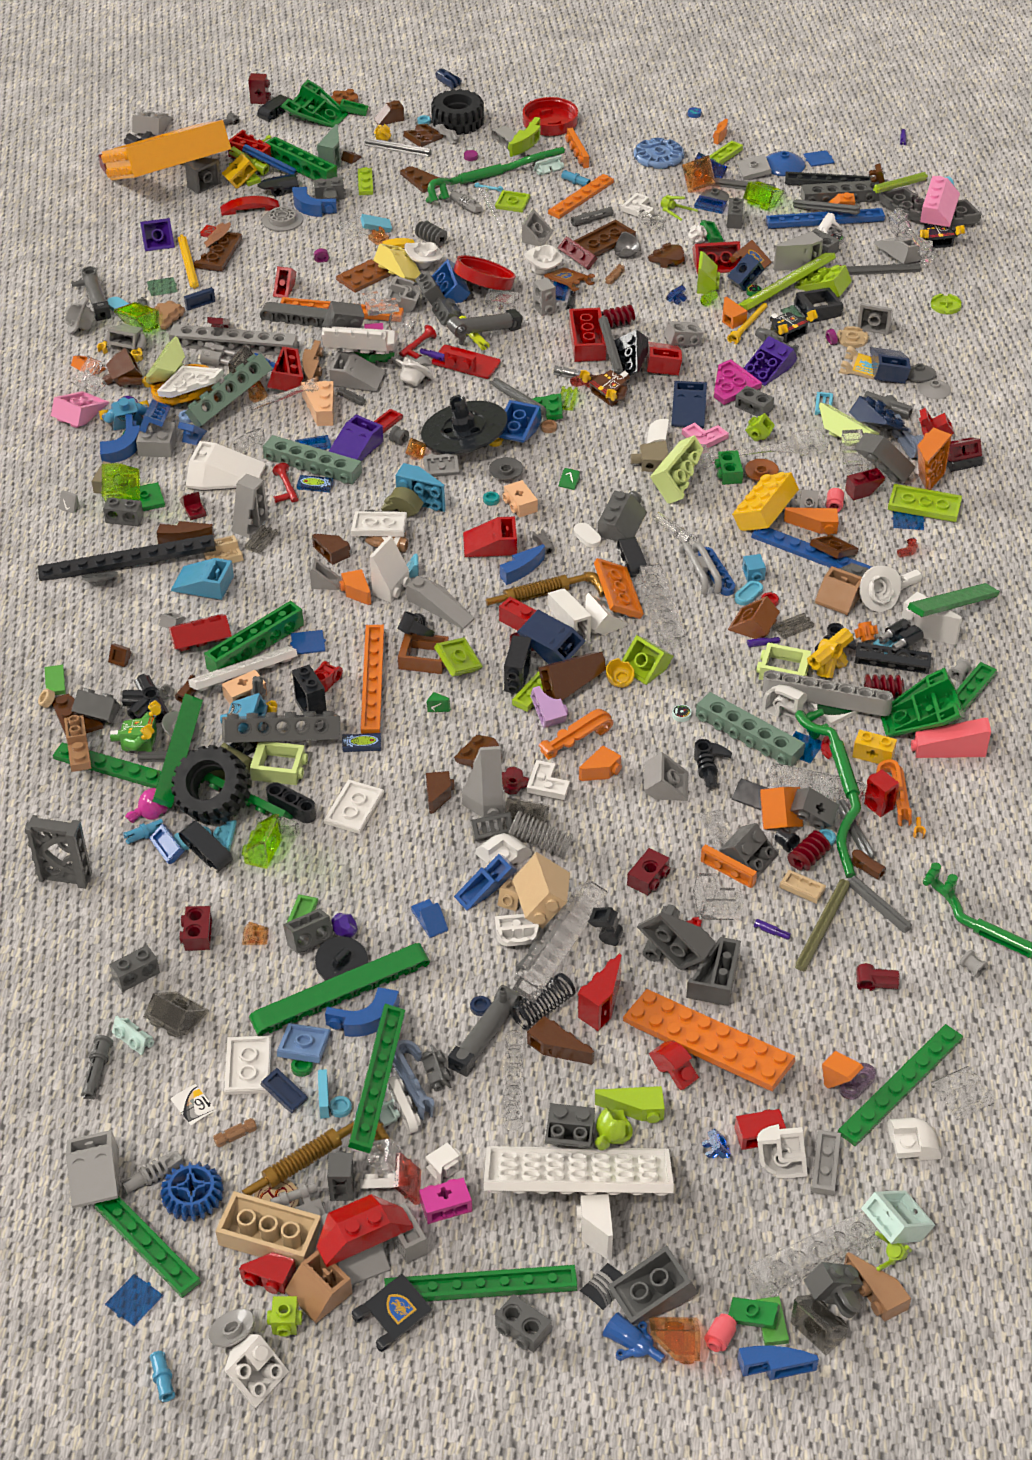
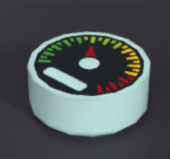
[672,705,691,722]

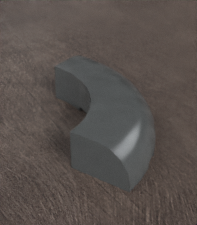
[879,187,982,226]

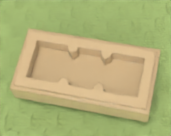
[779,870,826,904]

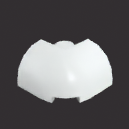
[762,685,807,719]
[475,833,532,866]
[887,1118,941,1161]
[757,1124,808,1178]

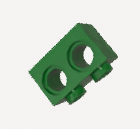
[714,450,743,485]

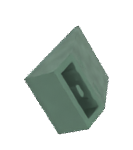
[317,124,341,169]

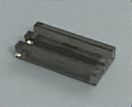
[245,525,278,554]
[773,613,814,639]

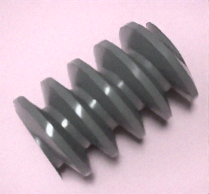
[415,221,447,248]

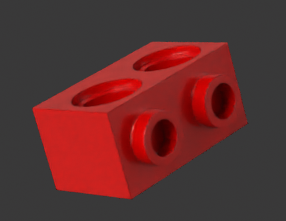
[864,769,899,817]

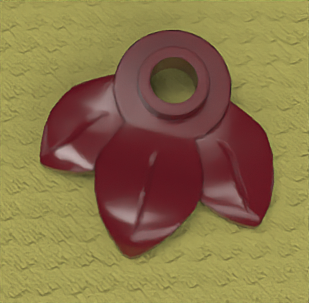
[502,766,530,795]

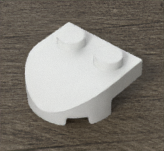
[495,914,539,946]

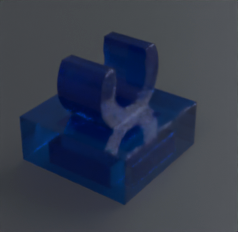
[666,284,687,305]
[702,1128,731,1159]

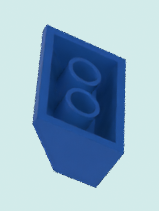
[432,259,470,303]

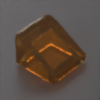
[248,380,268,404]
[405,438,426,459]
[242,921,268,945]

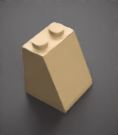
[513,852,570,929]

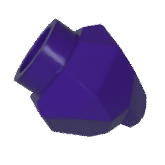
[331,913,358,938]

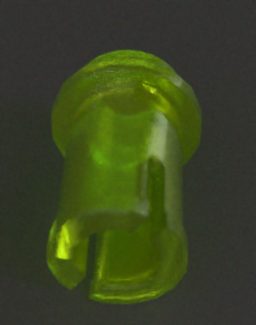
[700,289,718,306]

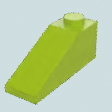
[594,1086,665,1123]

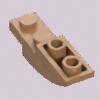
[302,340,324,382]
[64,715,91,772]

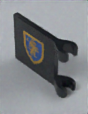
[352,1273,432,1352]

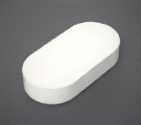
[574,523,601,548]

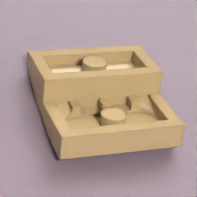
[203,535,244,563]

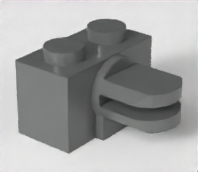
[313,177,345,204]
[803,1262,863,1319]

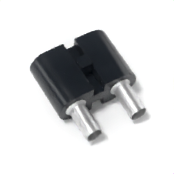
[878,618,924,651]

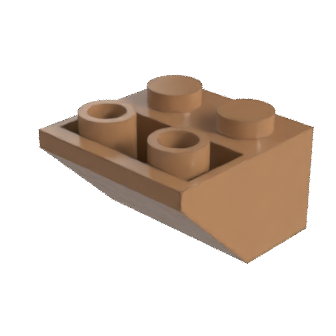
[815,566,862,615]
[285,1250,353,1324]

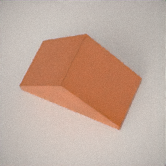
[822,1051,864,1089]

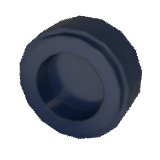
[470,996,491,1016]

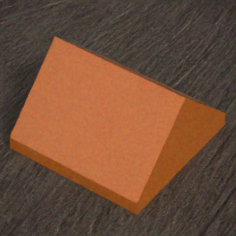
[760,787,803,829]

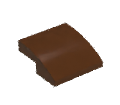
[403,124,444,147]

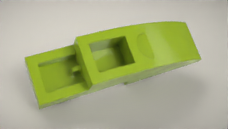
[508,117,541,157]

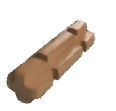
[605,264,625,285]
[213,1118,257,1147]

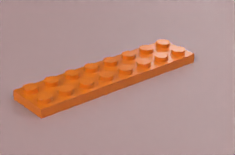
[623,989,796,1092]

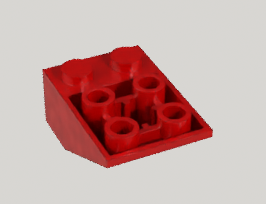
[647,342,682,376]
[463,516,517,557]
[577,953,622,1031]

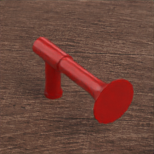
[399,325,437,359]
[272,463,299,503]

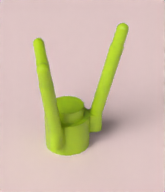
[661,195,698,221]
[875,1231,912,1271]

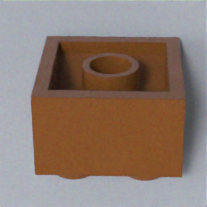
[728,596,780,639]

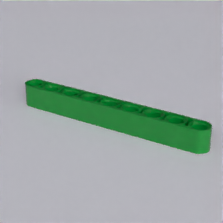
[248,943,430,1036]

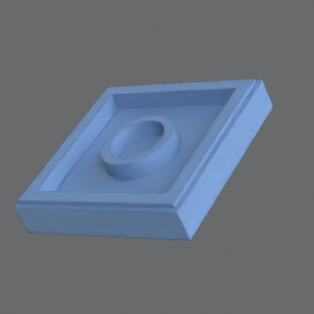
[277,1023,331,1063]

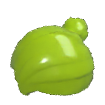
[595,1107,633,1151]

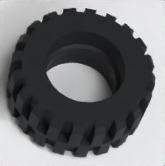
[431,89,484,135]
[171,745,252,825]

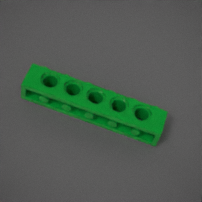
[265,137,337,180]
[204,600,304,672]

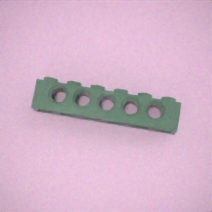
[185,353,273,427]
[263,435,362,485]
[696,692,805,768]

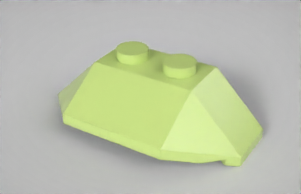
[146,336,185,384]
[819,402,880,445]

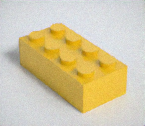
[732,472,799,531]

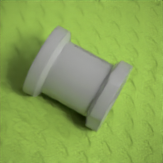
[948,658,972,682]
[960,950,988,978]

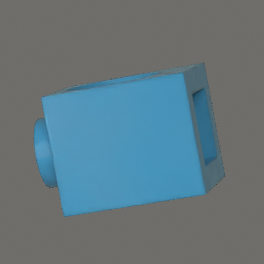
[742,554,766,582]

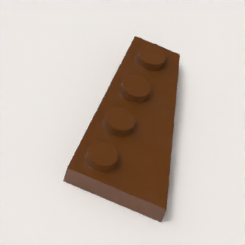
[193,232,242,272]

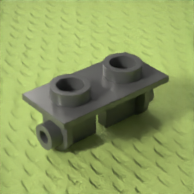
[422,1044,452,1091]

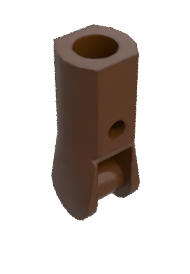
[175,674,197,702]
[851,849,886,880]

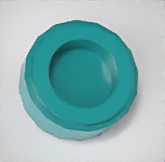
[483,491,500,506]

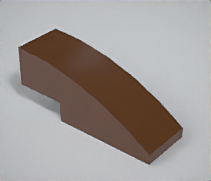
[156,521,214,544]

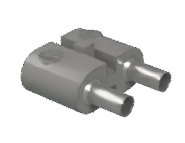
[200,342,235,367]

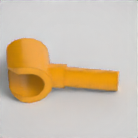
[913,817,926,839]

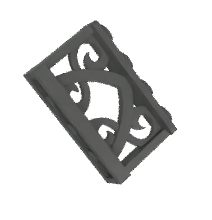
[25,815,92,889]

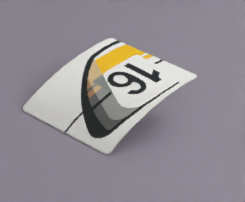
[171,1084,216,1125]

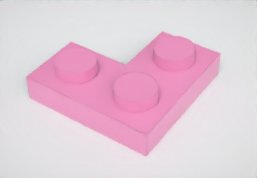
[682,423,729,450]

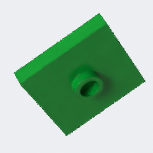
[125,482,165,511]

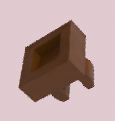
[869,163,885,184]
[108,643,132,667]

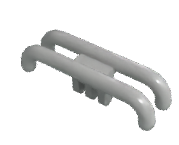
[679,541,722,595]

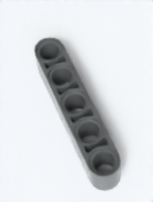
[260,302,328,328]

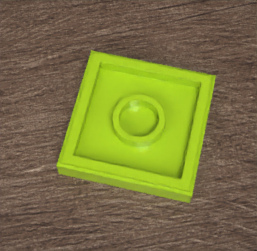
[495,190,530,213]
[434,637,483,677]

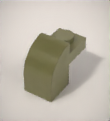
[381,487,424,518]

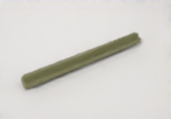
[795,879,850,972]

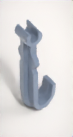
[892,414,923,459]
[393,1040,434,1120]

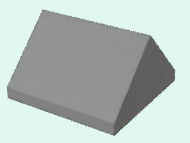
[522,209,553,246]

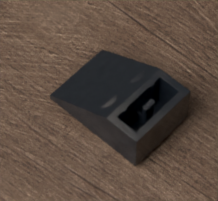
[612,330,649,376]

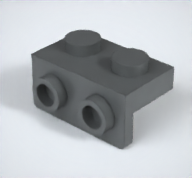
[432,296,463,326]

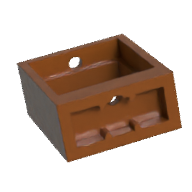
[398,633,449,674]

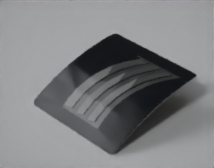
[580,1263,623,1310]

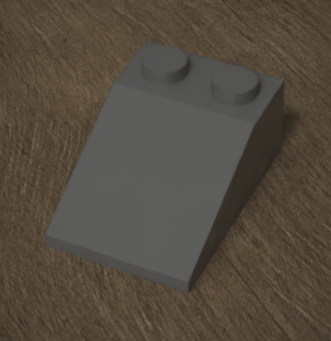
[637,912,716,970]
[607,1245,698,1325]

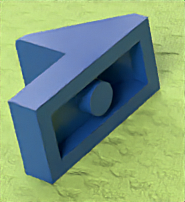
[178,422,207,445]
[411,899,448,938]

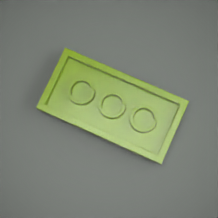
[887,483,962,522]

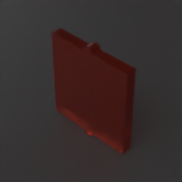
[394,1152,421,1205]

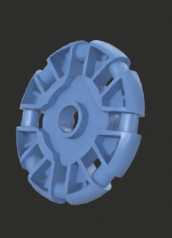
[633,138,685,169]

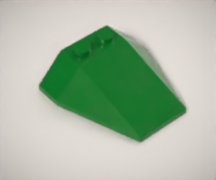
[281,79,348,128]
[881,667,965,737]

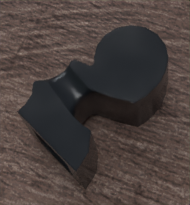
[588,907,623,946]

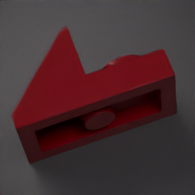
[180,491,207,521]

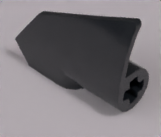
[257,174,299,197]

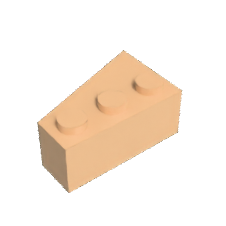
[301,381,335,426]

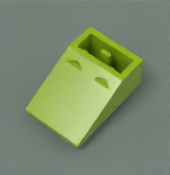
[794,265,852,297]

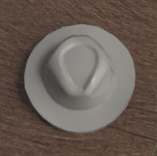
[64,298,96,334]

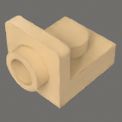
[497,879,519,911]

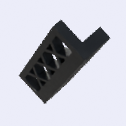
[854,642,932,674]

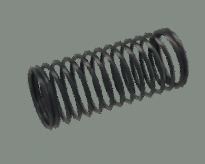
[511,973,576,1030]

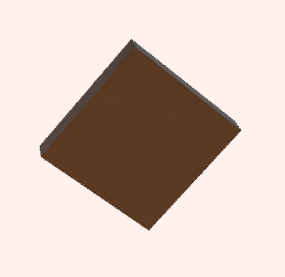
[810,535,859,559]

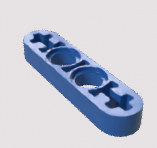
[698,547,736,596]

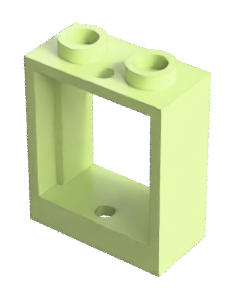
[756,643,812,680]
[250,741,308,785]

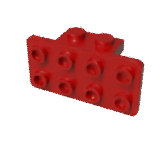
[432,345,501,379]

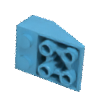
[395,463,446,512]
[171,558,234,600]

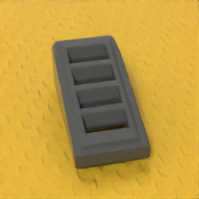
[470,812,512,840]

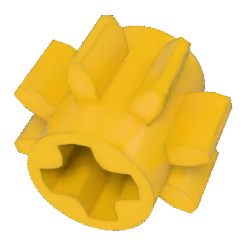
[374,124,391,141]

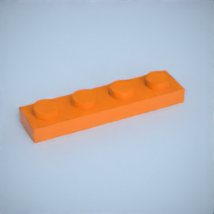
[565,128,589,168]

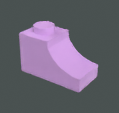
[530,686,568,728]

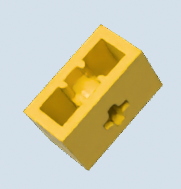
[222,153,258,189]
[852,729,897,764]

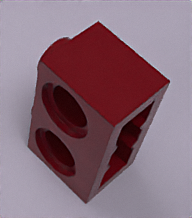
[947,437,982,462]
[179,906,212,951]

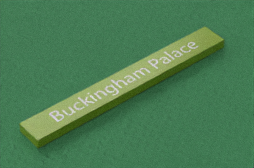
[738,253,836,310]

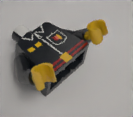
[918,223,965,249]
[770,310,818,343]

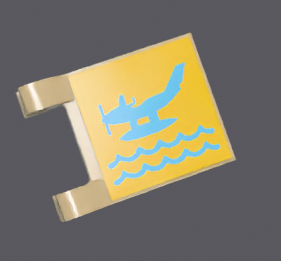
[839,346,875,380]

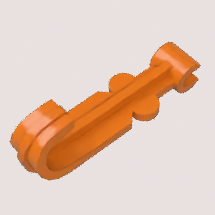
[538,709,613,760]
[876,759,912,826]

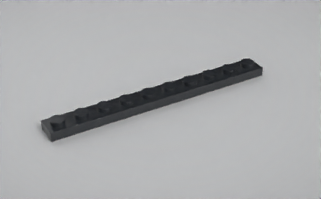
[38,534,216,581]

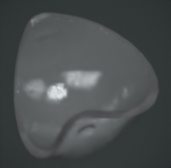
[389,314,417,337]

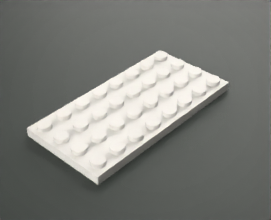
[484,1146,674,1196]

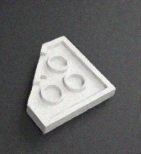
[157,366,225,398]

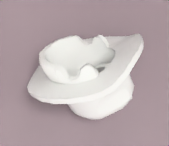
[404,242,442,269]
[524,245,563,275]
[395,357,433,387]
[859,565,901,612]

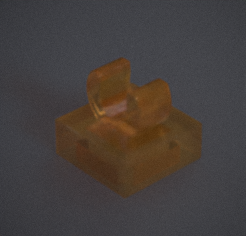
[368,227,389,245]

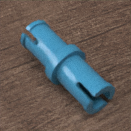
[561,170,591,186]
[123,819,163,844]
[150,1351,175,1402]

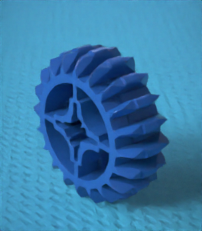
[160,1161,224,1222]

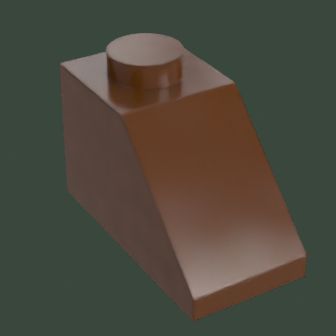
[374,100,404,126]
[312,534,351,565]
[426,771,455,814]

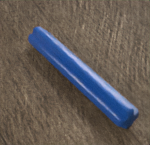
[242,144,296,174]

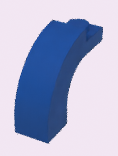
[292,187,337,217]
[100,414,140,463]
[325,987,400,1037]

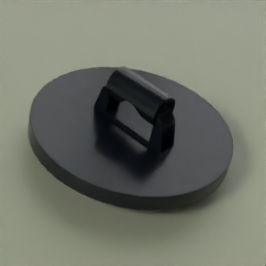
[315,936,368,981]

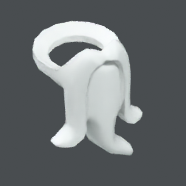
[817,212,842,234]

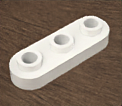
[387,1075,421,1134]

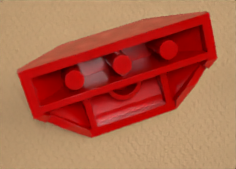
[316,1194,413,1268]

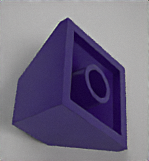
[140,218,175,252]

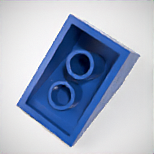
[499,400,542,443]

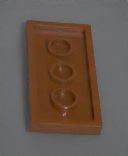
[574,219,636,257]

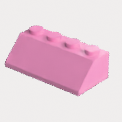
[920,176,960,227]

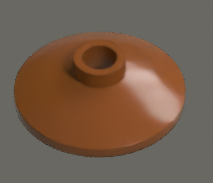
[745,459,779,481]

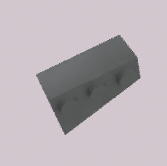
[854,432,916,483]
[686,937,741,1006]

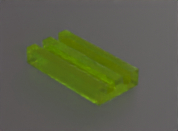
[560,386,578,411]

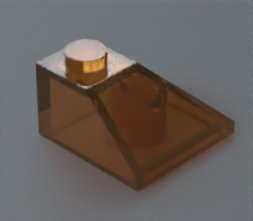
[682,155,716,193]
[649,1317,700,1364]

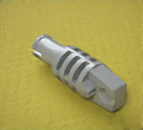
[450,190,482,213]
[120,1151,184,1194]

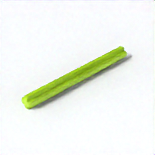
[873,172,928,193]

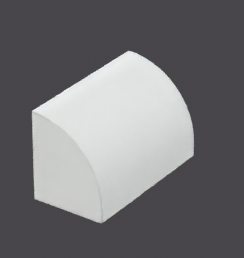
[646,419,669,443]

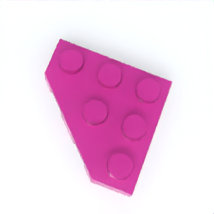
[714,359,762,405]

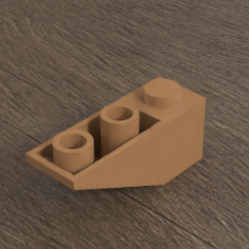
[844,1252,911,1322]

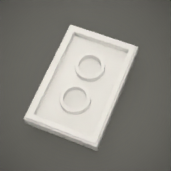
[351,511,407,537]
[324,779,384,834]
[224,1036,272,1095]

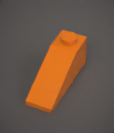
[784,507,839,535]

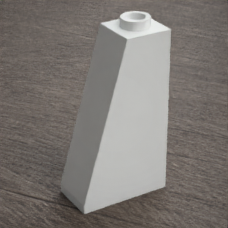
[548,588,591,643]

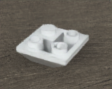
[224,1334,289,1408]

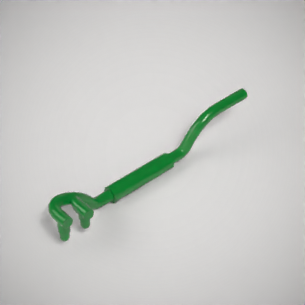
[426,147,565,203]
[795,709,861,878]
[923,862,1032,959]

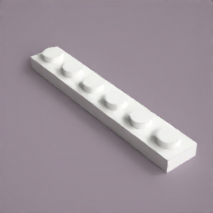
[188,646,298,691]

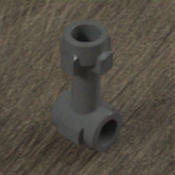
[216,113,240,125]

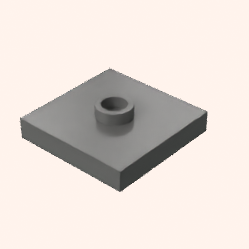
[737,154,771,180]

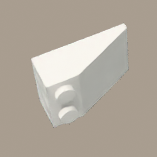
[370,536,410,603]
[901,592,962,645]

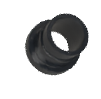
[775,829,800,853]

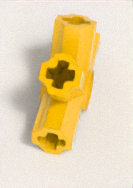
[807,628,853,678]

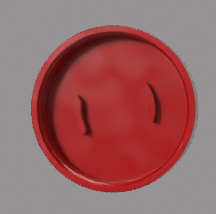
[523,97,578,136]
[454,255,516,291]

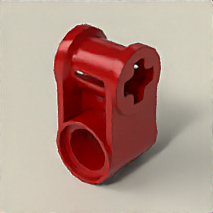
[314,661,343,692]

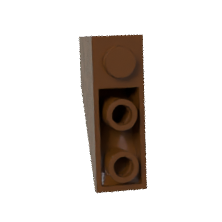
[527,1016,594,1065]

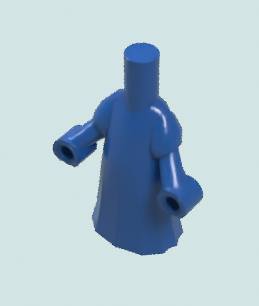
[602,1312,666,1363]

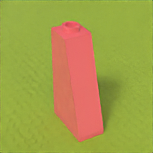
[911,718,991,758]

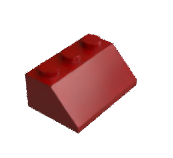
[692,241,741,274]

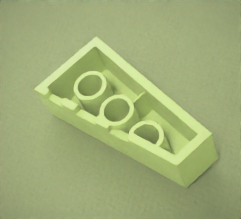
[650,435,703,504]

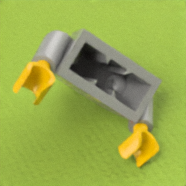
[97,324,146,361]

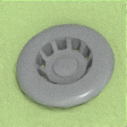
[262,207,303,231]

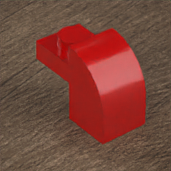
[919,408,954,435]
[649,1041,699,1090]

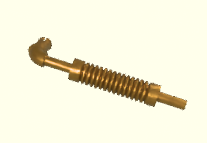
[485,571,604,606]
[242,1121,393,1196]

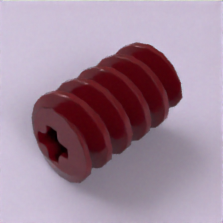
[601,304,635,328]
[864,674,904,698]
[787,830,831,871]

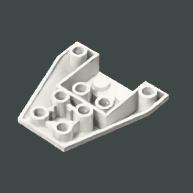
[186,441,266,490]

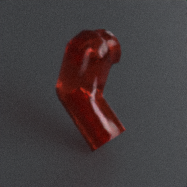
[570,375,590,388]
[897,538,918,558]

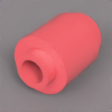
[826,488,844,512]
[704,1314,737,1352]

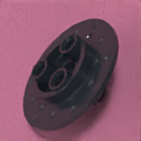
[421,395,508,454]

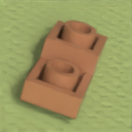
[204,222,231,247]

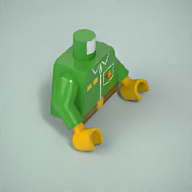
[110,700,161,752]

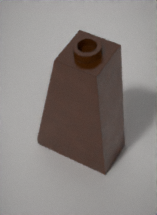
[538,651,606,701]

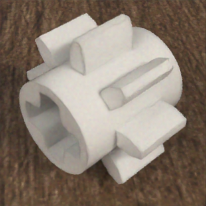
[688,224,707,243]

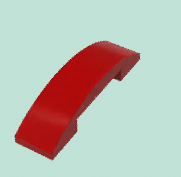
[220,196,279,216]

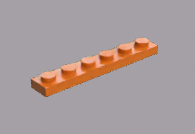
[548,174,614,219]

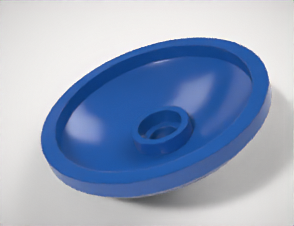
[766,151,805,176]

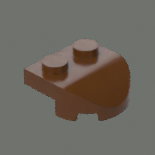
[647,243,685,268]
[454,735,502,769]

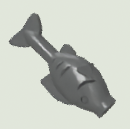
[755,327,799,356]

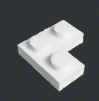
[621,193,654,220]
[527,760,570,800]

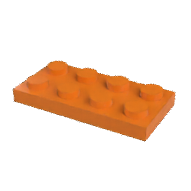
[594,558,644,619]

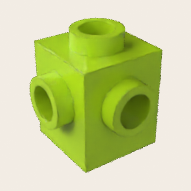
[745,413,775,441]
[267,1296,302,1337]

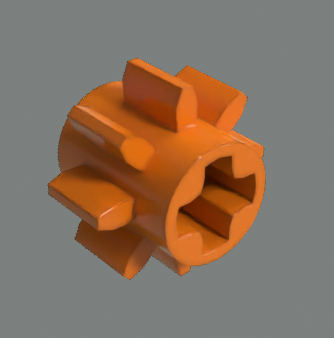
[854,621,879,642]

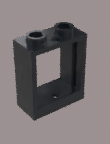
[794,288,844,323]
[504,635,531,694]
[292,664,327,723]

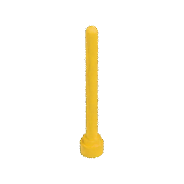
[727,303,768,345]

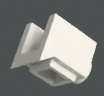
[425,1142,462,1184]

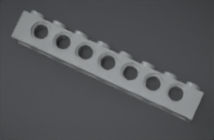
[169,324,298,356]

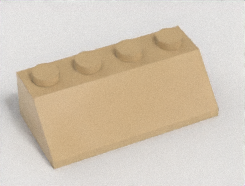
[215,1191,321,1268]

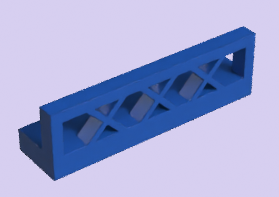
[139,399,171,433]

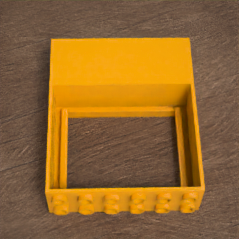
[101,120,231,180]

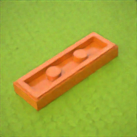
[701,844,757,888]

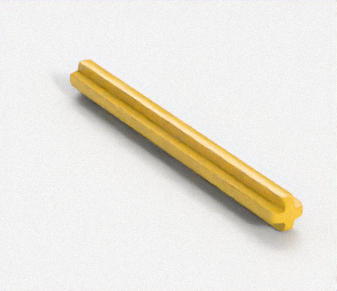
[177,234,199,289]

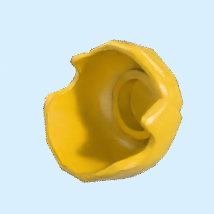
[606,658,634,688]

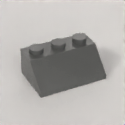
[598,490,647,541]

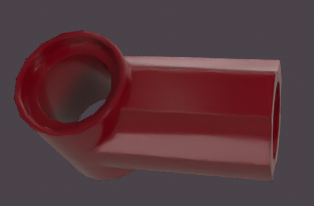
[856,963,899,991]

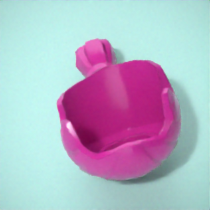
[125,788,168,823]

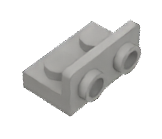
[423,454,459,477]

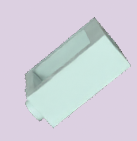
[861,1190,935,1244]

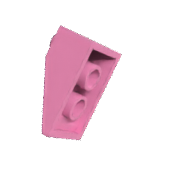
[51,391,109,428]

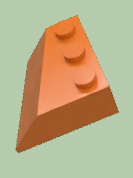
[917,427,952,490]

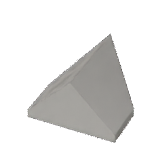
[310,558,341,590]

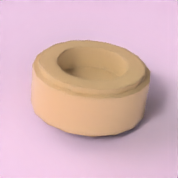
[38,689,55,708]

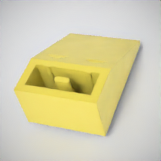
[373,243,421,283]

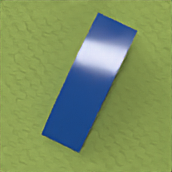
[500,544,545,585]
[454,854,517,911]
[737,1346,819,1381]

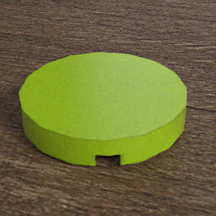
[930,293,962,315]

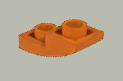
[713,119,728,145]

